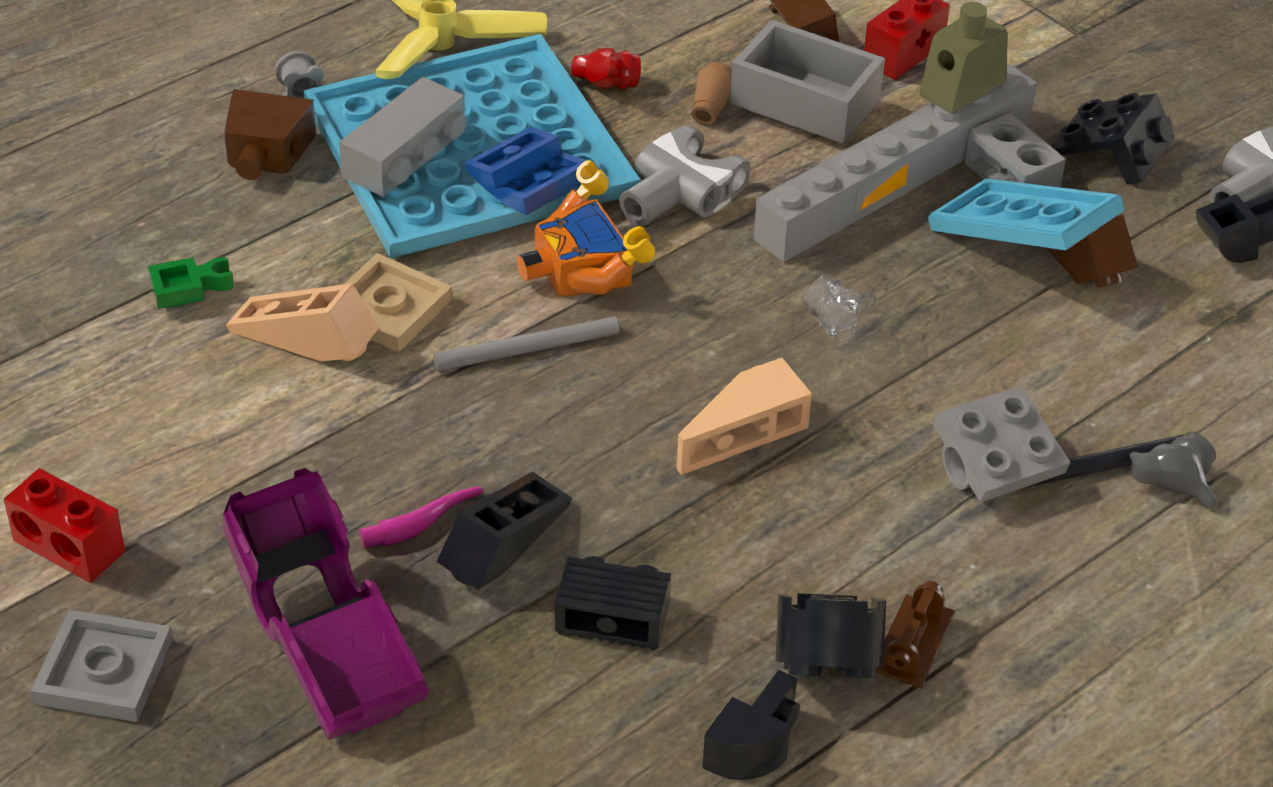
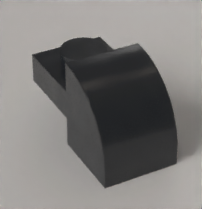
[1196,192,1273,263]
[702,669,800,780]

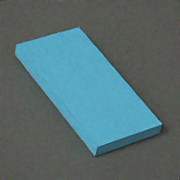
[928,179,1125,250]

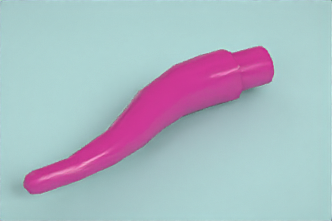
[359,486,483,549]

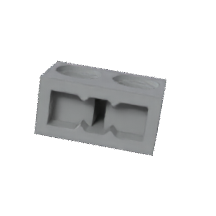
[965,113,1066,188]

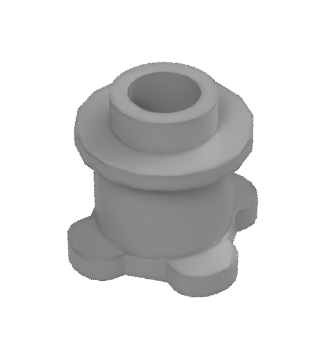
[274,51,324,98]

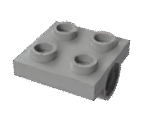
[933,386,1070,503]

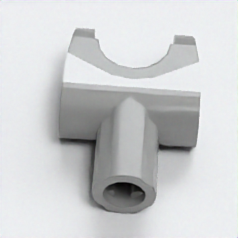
[619,125,751,226]
[1210,126,1273,203]

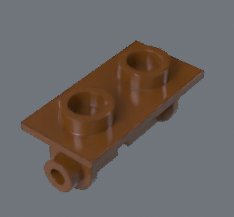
[876,581,956,689]

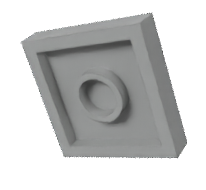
[30,609,173,722]

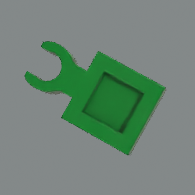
[148,257,234,309]

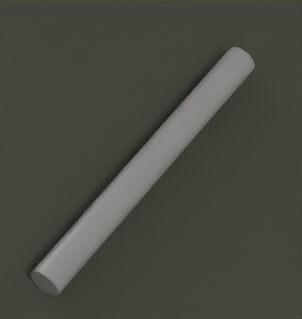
[433,316,620,372]

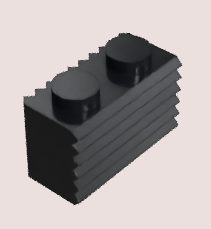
[555,556,672,650]

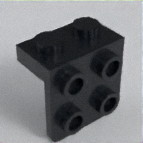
[1051,93,1175,184]

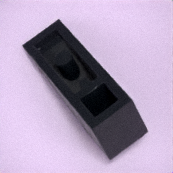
[436,471,572,590]

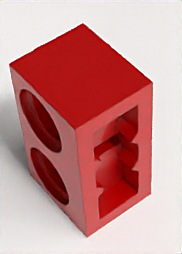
[4,468,125,583]

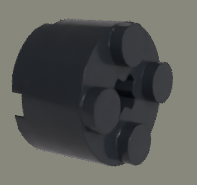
[775,593,886,678]

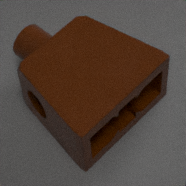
[225,89,316,180]

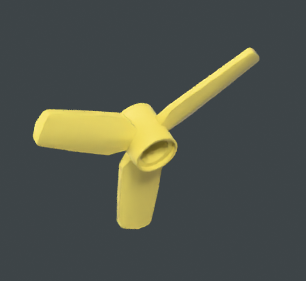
[376,0,547,79]

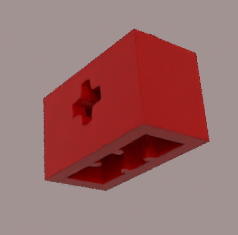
[864,0,950,80]

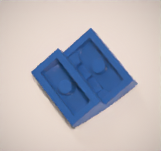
[465,126,587,215]

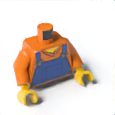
[517,160,655,297]

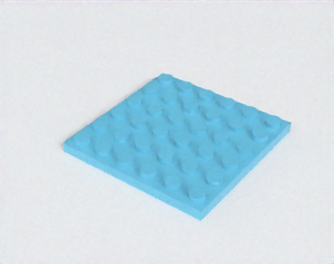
[304,34,640,259]

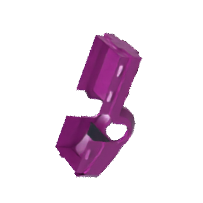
[222,468,429,740]

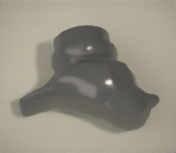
[1130,432,1217,509]

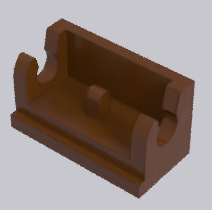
[769,0,839,42]

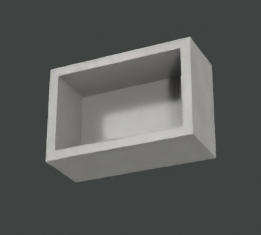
[730,19,885,144]

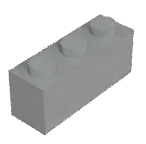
[339,77,466,197]

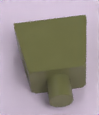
[919,2,1008,114]

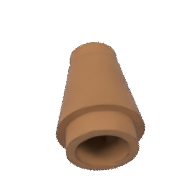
[691,62,732,125]

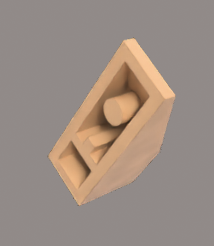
[226,283,379,362]
[677,358,812,475]

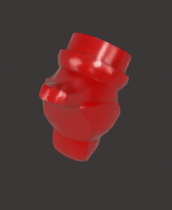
[571,47,641,90]

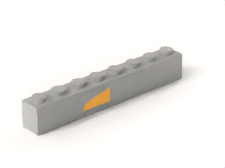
[753,63,1037,262]

